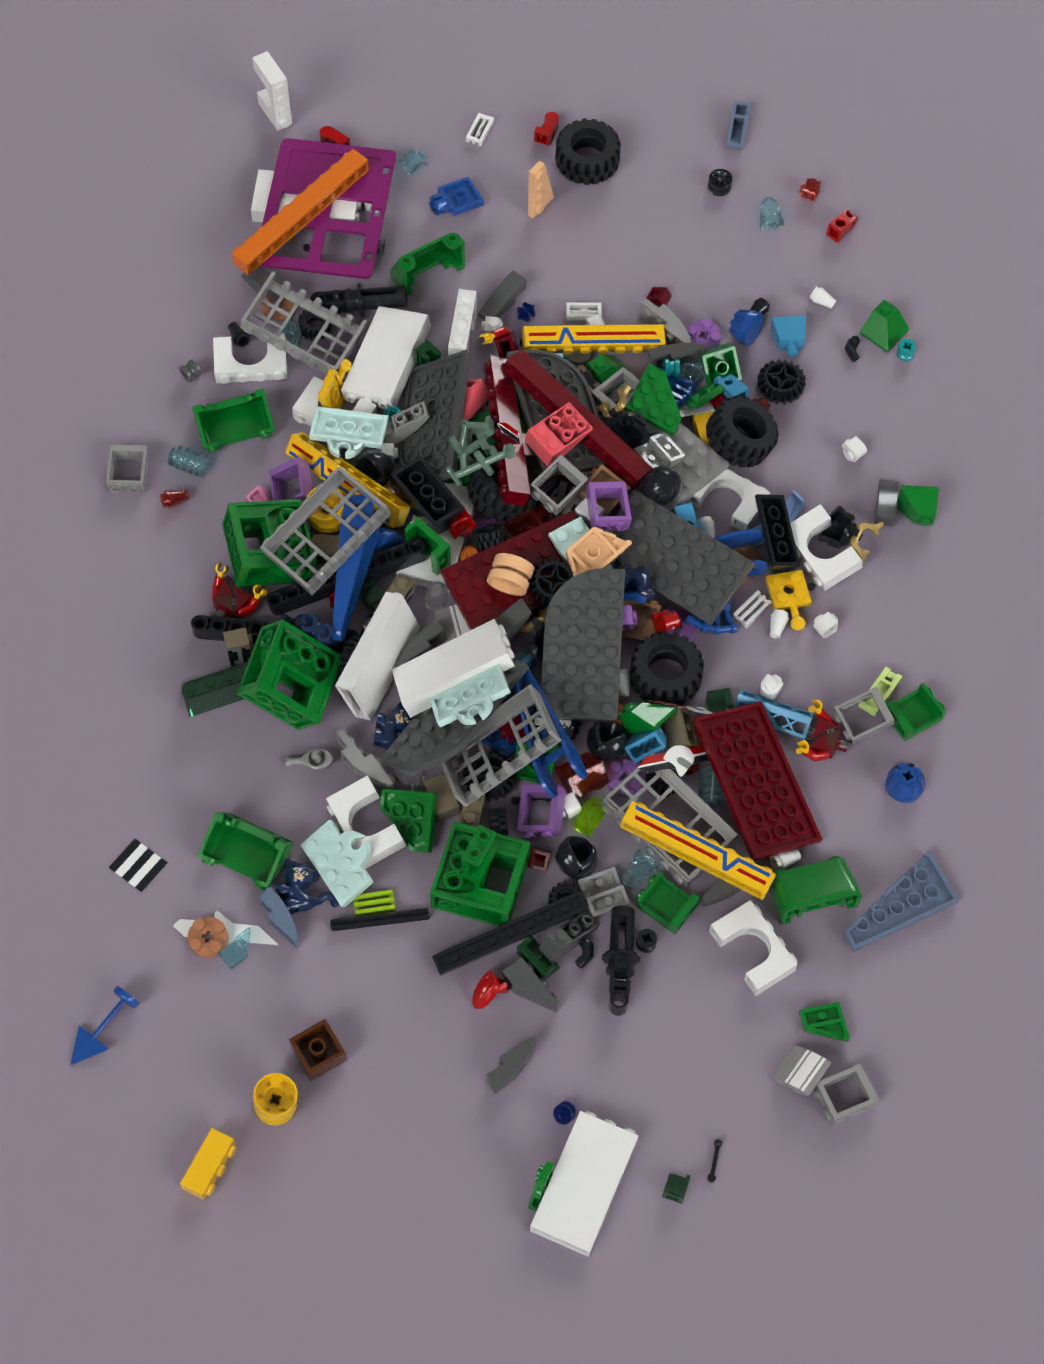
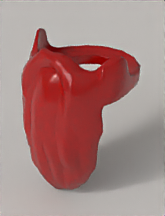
[450,508,477,539]
[472,968,510,1009]

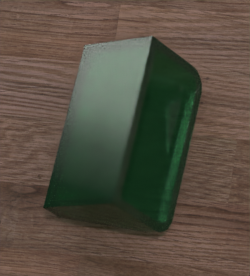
[180,660,249,717]

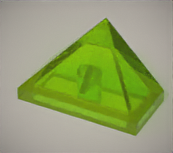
[573,796,606,838]

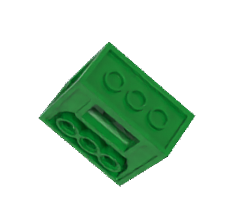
[222,499,317,587]
[237,619,341,730]
[430,822,531,927]

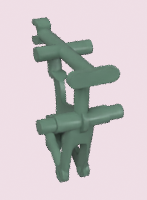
[446,415,516,487]

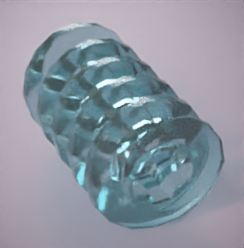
[168,445,209,477]
[699,765,723,809]

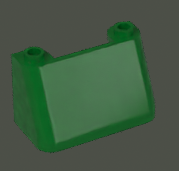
[390,233,465,296]
[192,388,275,453]
[197,812,295,890]
[769,856,862,925]

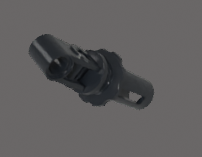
[310,283,408,317]
[602,906,640,1016]

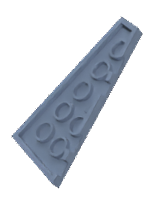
[844,850,959,952]

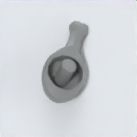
[285,748,333,770]

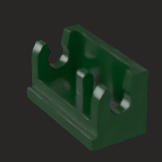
[414,340,441,367]
[517,936,560,981]

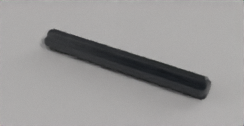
[330,908,430,931]

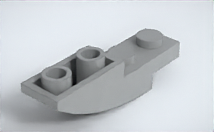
[640,298,692,344]
[365,401,429,451]
[337,729,395,790]

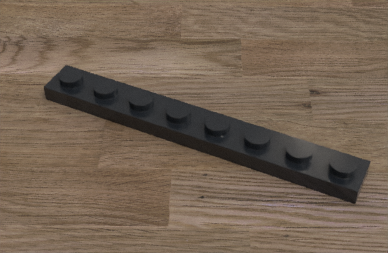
[432,891,589,976]

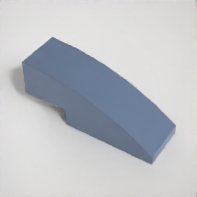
[726,100,751,149]
[258,887,300,949]

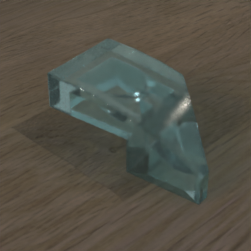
[278,319,302,346]
[219,927,251,970]

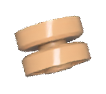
[487,553,534,596]

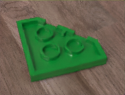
[624,363,682,436]
[380,789,437,853]

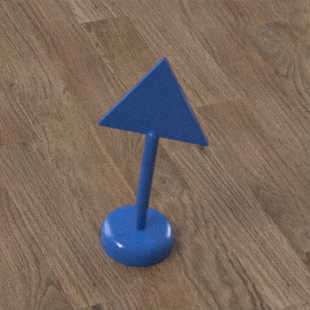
[71,985,140,1065]

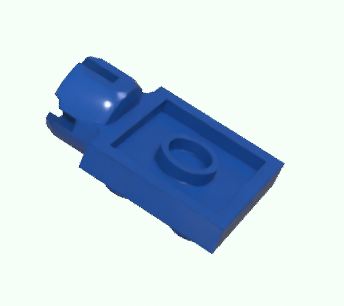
[429,177,484,216]

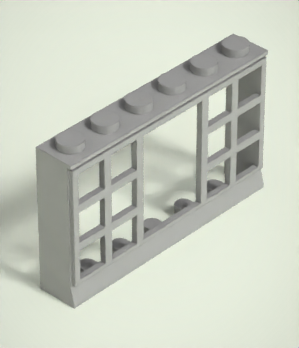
[240,271,367,375]
[260,466,391,595]
[441,684,562,807]
[602,753,738,887]

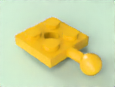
[318,359,352,409]
[765,570,812,631]

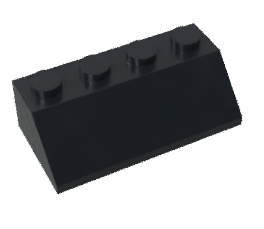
[390,456,465,535]
[755,494,800,573]

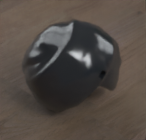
[355,450,394,486]
[642,466,681,505]
[586,721,627,761]
[555,836,598,878]

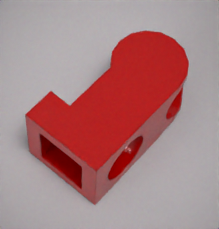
[534,112,559,146]
[319,126,350,145]
[826,210,858,243]
[650,610,680,633]

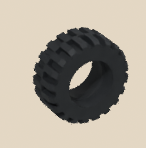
[555,118,621,185]
[706,396,779,468]
[467,454,542,523]
[630,631,704,707]

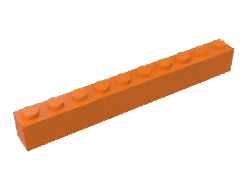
[231,149,369,276]

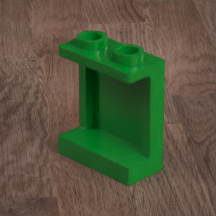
[405,518,451,576]
[886,683,946,741]
[461,825,497,885]
[636,871,700,934]

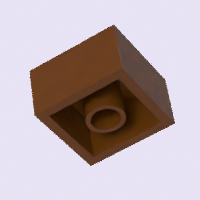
[289,1019,347,1081]

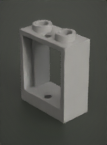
[591,367,640,420]
[106,444,149,494]
[530,455,588,516]
[833,686,895,744]
[813,1063,880,1126]

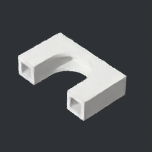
[252,51,292,131]
[448,289,477,356]
[213,333,288,384]
[292,377,378,426]
[687,469,770,531]
[790,504,863,591]
[326,775,406,869]
[709,900,798,996]

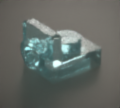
[398,148,428,175]

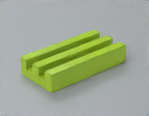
[353,889,396,916]

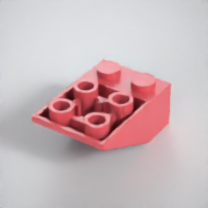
[463,379,488,421]
[524,402,593,467]

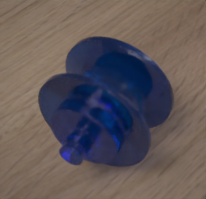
[517,302,535,322]
[553,1101,576,1125]

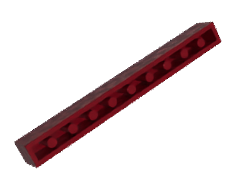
[504,348,653,490]
[483,355,530,506]

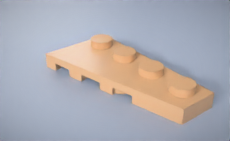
[528,160,554,219]

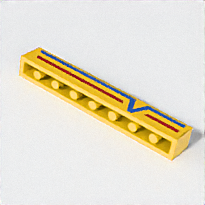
[521,324,666,354]
[285,432,411,528]
[620,801,776,900]

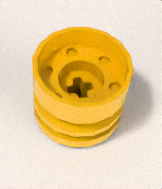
[306,487,344,534]
[253,1073,298,1126]

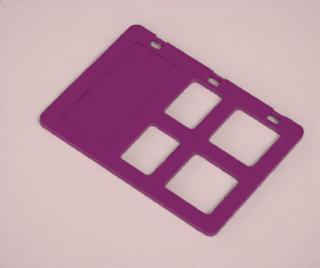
[260,138,396,279]

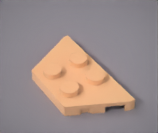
[566,527,632,577]

